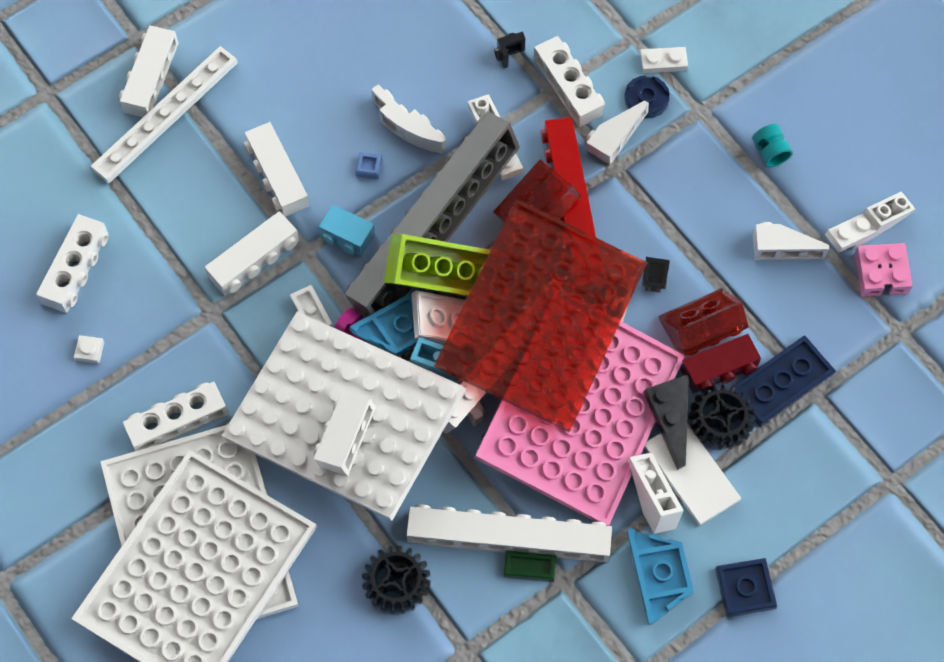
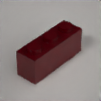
[680,334,761,394]

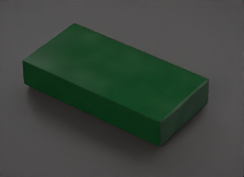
[504,550,557,582]

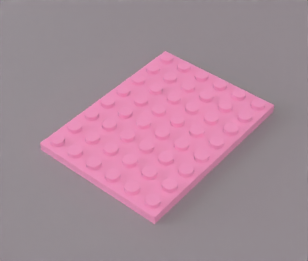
[474,287,685,526]

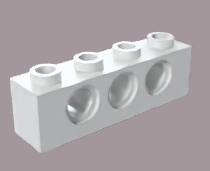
[534,36,605,127]
[36,214,109,314]
[123,382,229,451]

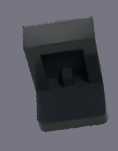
[494,31,526,68]
[642,256,670,293]

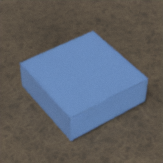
[356,152,382,179]

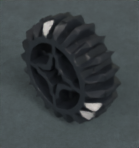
[688,384,756,450]
[362,545,431,615]

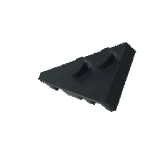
[643,375,689,470]

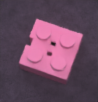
[854,243,913,297]

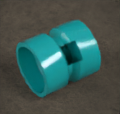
[752,124,793,167]

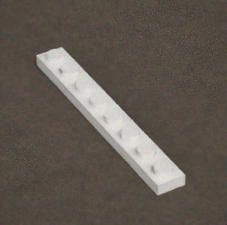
[91,46,238,184]

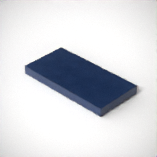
[732,335,836,428]

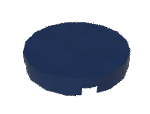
[624,75,670,118]

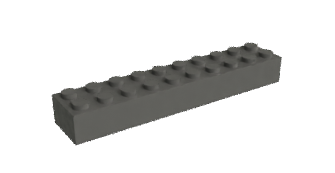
[345,111,520,318]

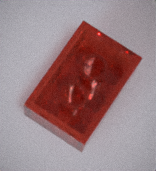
[493,159,581,249]

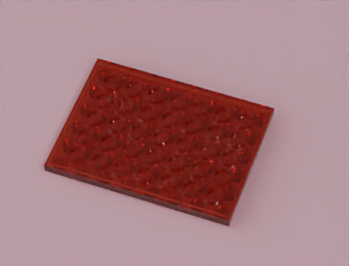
[434,199,647,432]

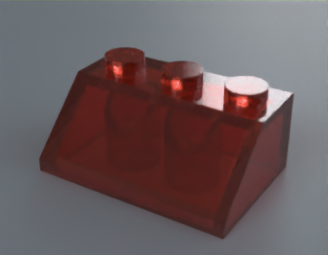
[658,288,749,356]

